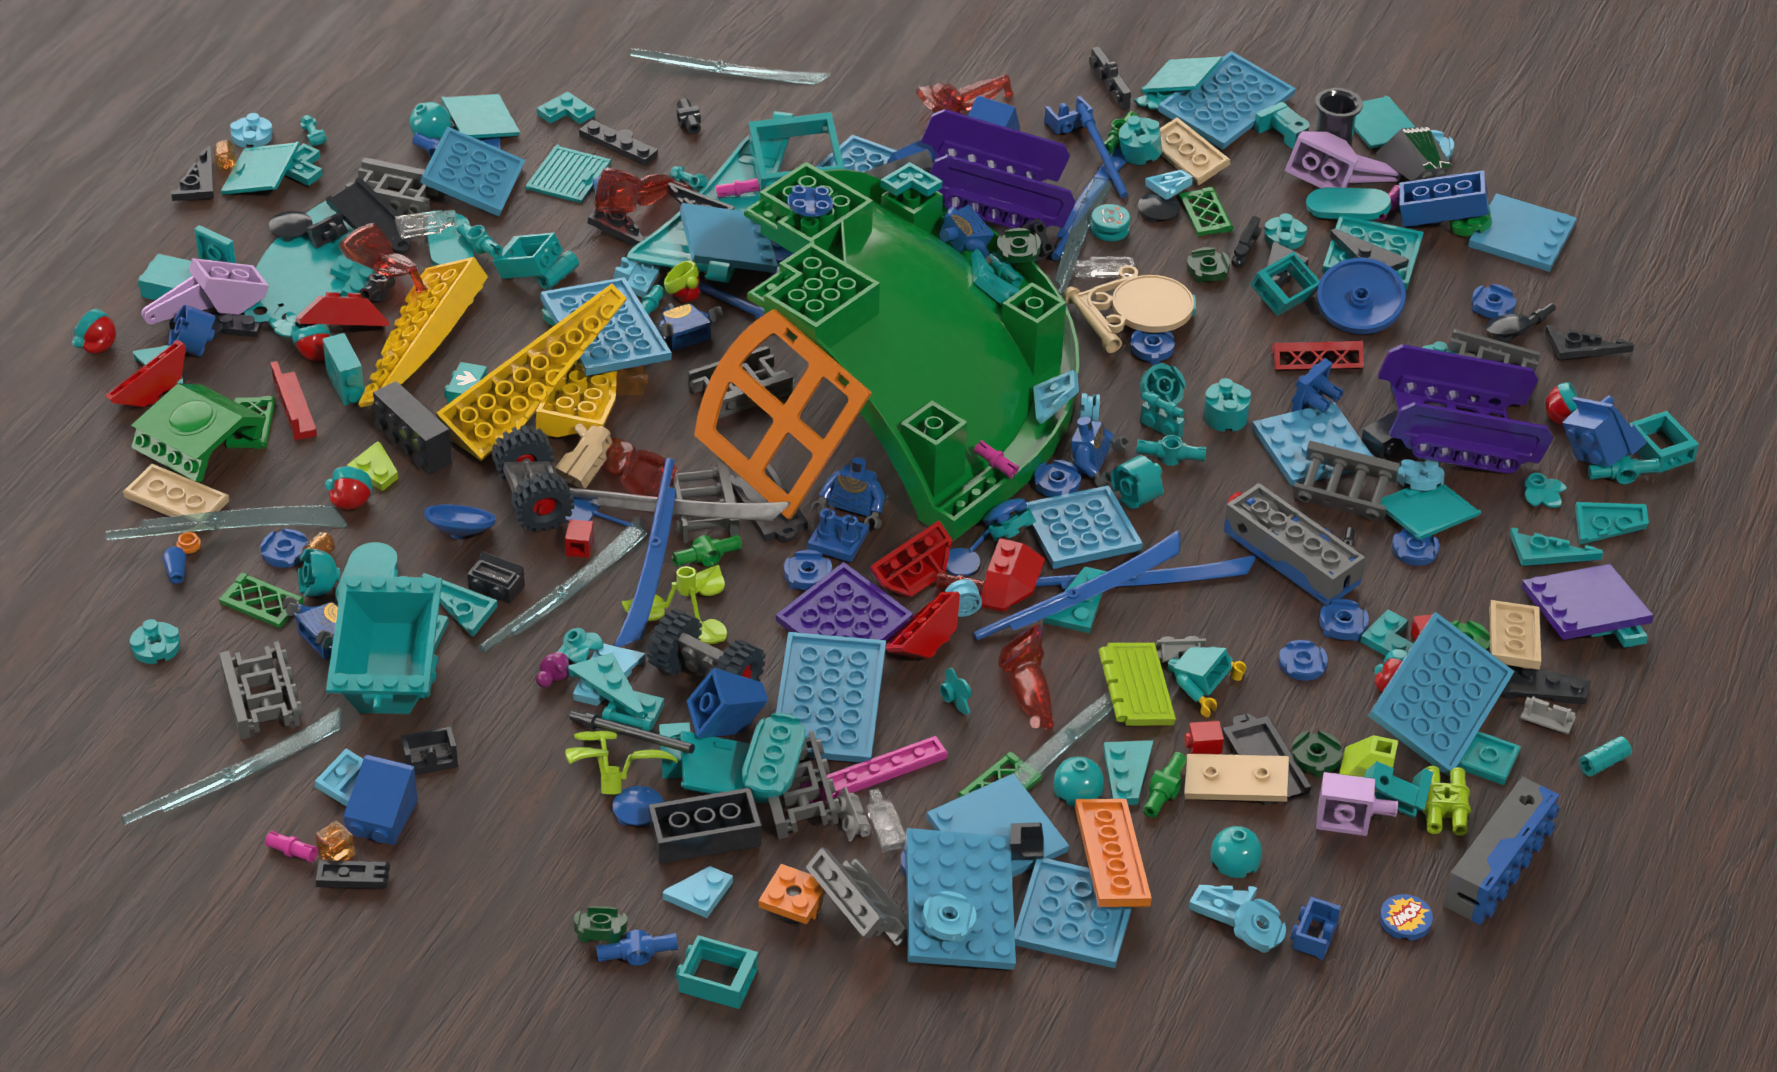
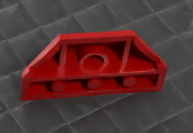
[296,292,389,326]
[105,340,186,407]
[869,520,952,598]
[981,539,1045,612]
[885,591,960,659]

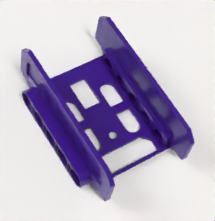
[922,109,1076,228]
[1378,344,1553,473]

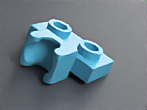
[613,257,661,298]

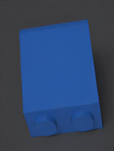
[968,96,1020,131]
[687,668,768,738]
[344,755,418,845]

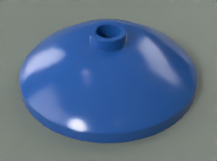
[424,504,496,539]

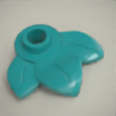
[1134,86,1173,109]
[269,311,310,337]
[1525,473,1567,508]
[558,628,604,664]
[939,668,972,715]

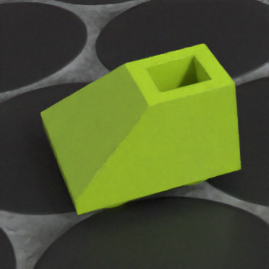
[1339,735,1399,792]

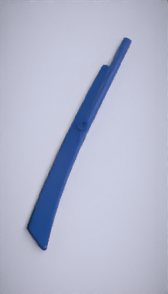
[1051,148,1127,260]
[614,458,676,647]
[973,530,1180,641]
[1036,555,1255,589]

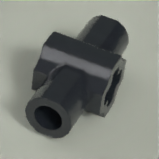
[676,98,701,134]
[360,273,395,301]

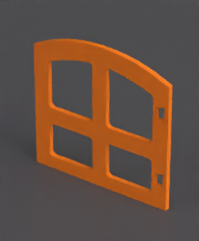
[694,309,872,519]

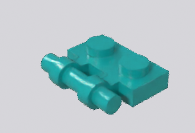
[1140,391,1185,438]

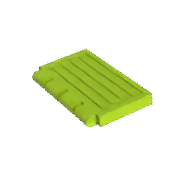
[1098,643,1176,726]

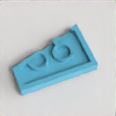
[573,644,645,706]

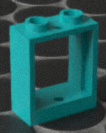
[493,233,563,279]
[1250,251,1320,316]
[1629,411,1699,474]
[675,935,758,1009]

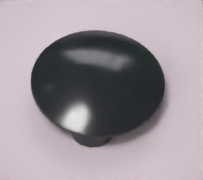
[1138,193,1180,223]
[269,211,313,242]
[1485,313,1530,339]

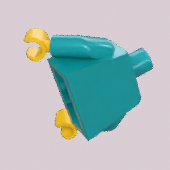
[1168,646,1246,717]

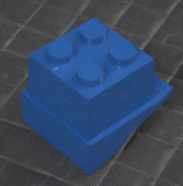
[1562,395,1646,467]

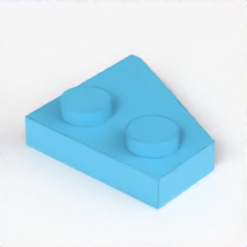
[1145,170,1192,199]
[1033,370,1079,424]
[314,749,363,807]
[663,866,733,918]
[1188,885,1257,927]

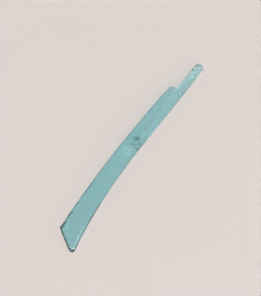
[630,48,830,84]
[1055,177,1114,300]
[106,505,348,540]
[478,516,647,653]
[1012,691,1114,789]
[121,707,342,825]

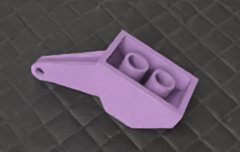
[1284,131,1402,188]
[141,258,269,324]

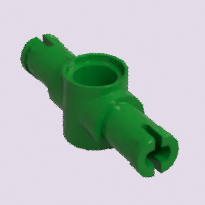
[1104,111,1139,154]
[671,535,742,567]
[1143,752,1187,818]

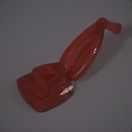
[916,74,1014,114]
[595,168,692,213]
[339,223,427,293]
[580,430,677,497]
[998,624,1054,730]

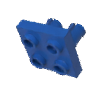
[1291,359,1344,413]
[808,508,869,562]

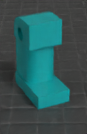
[1254,102,1310,149]
[1364,761,1433,818]

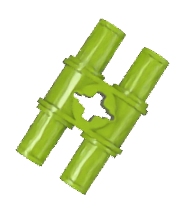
[1423,766,1471,836]

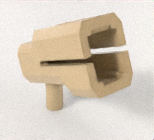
[555,423,612,489]

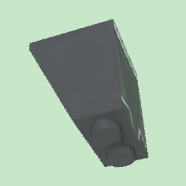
[1376,126,1452,181]

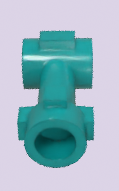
[300,115,327,147]
[670,166,709,190]

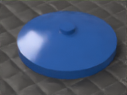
[1317,258,1406,334]

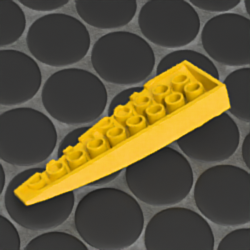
[358,257,488,407]
[436,284,627,461]
[536,361,617,437]

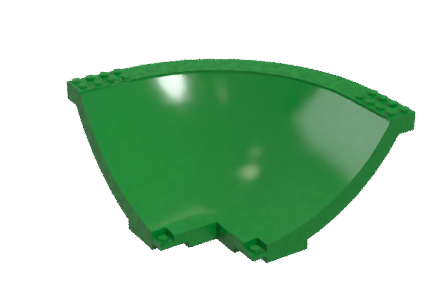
[744,162,1079,541]

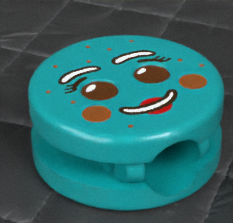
[1090,204,1131,242]

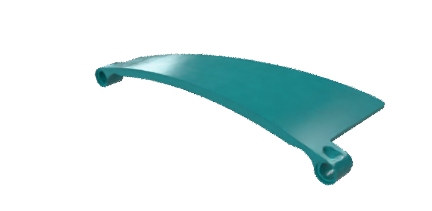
[627,111,794,283]

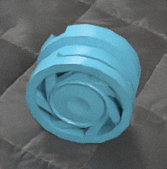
[1080,393,1100,422]
[945,579,982,617]

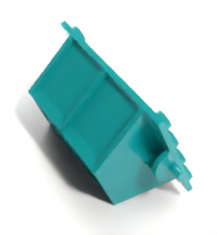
[326,569,442,714]

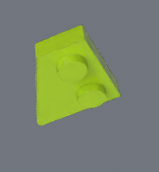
[347,441,398,491]

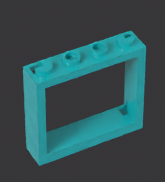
[749,112,845,191]

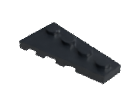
[1500,665,1591,704]

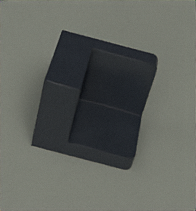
[1010,822,1044,860]

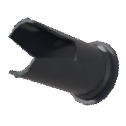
[1315,88,1363,147]

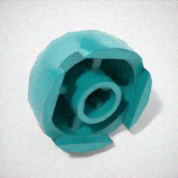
[409,102,452,139]
[1139,363,1186,404]
[298,548,340,597]
[1053,756,1104,807]
[1210,826,1262,878]

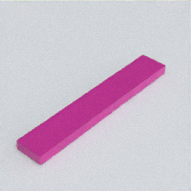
[800,736,948,804]

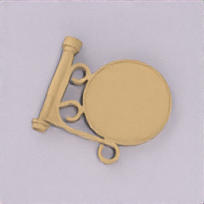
[1064,266,1194,353]

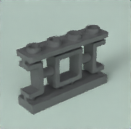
[345,157,443,219]
[1448,329,1541,404]
[688,346,793,419]
[219,641,303,739]
[768,731,841,839]
[806,848,908,946]

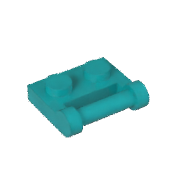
[602,691,664,732]

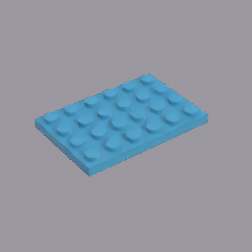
[1158,51,1296,149]
[541,277,672,376]
[1368,612,1514,777]
[776,632,886,763]
[906,828,1016,970]

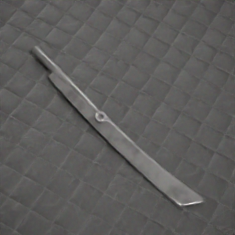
[569,487,791,521]

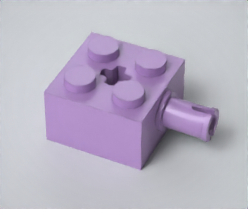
[1316,772,1398,836]

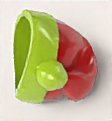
[664,260,700,303]

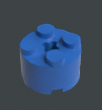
[168,305,215,357]

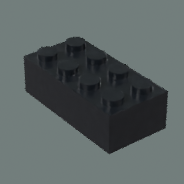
[373,381,452,475]
[649,788,761,864]

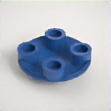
[787,185,833,217]
[983,498,1027,526]
[613,786,664,826]

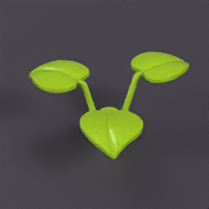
[622,565,727,645]
[565,731,678,794]

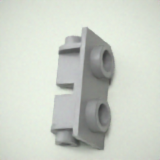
[1155,636,1206,663]
[1521,696,1576,734]
[837,787,871,842]

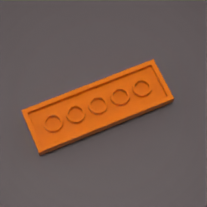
[1075,799,1152,907]

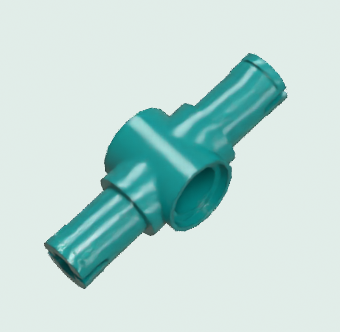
[457,222,503,258]
[1136,435,1206,466]
[1588,455,1660,484]

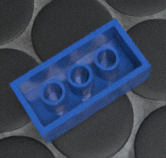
[1399,170,1489,227]

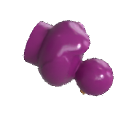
[535,652,569,688]

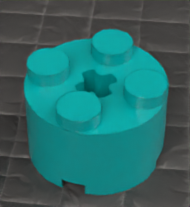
[1119,116,1163,165]
[1203,378,1251,432]
[1111,455,1164,509]

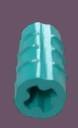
[536,251,580,290]
[1579,736,1632,777]

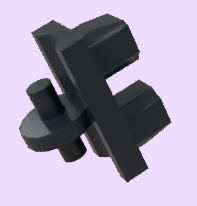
[306,212,348,248]
[1019,218,1055,262]

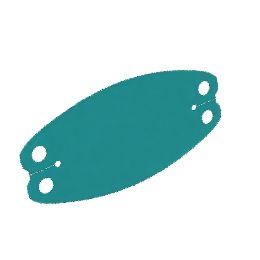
[244,201,372,322]

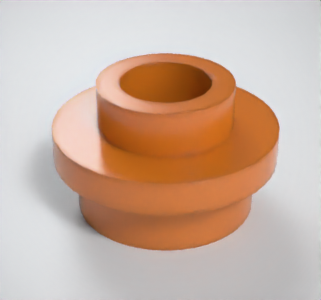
[176,532,201,554]

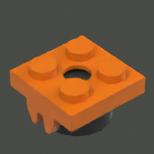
[759,864,826,924]

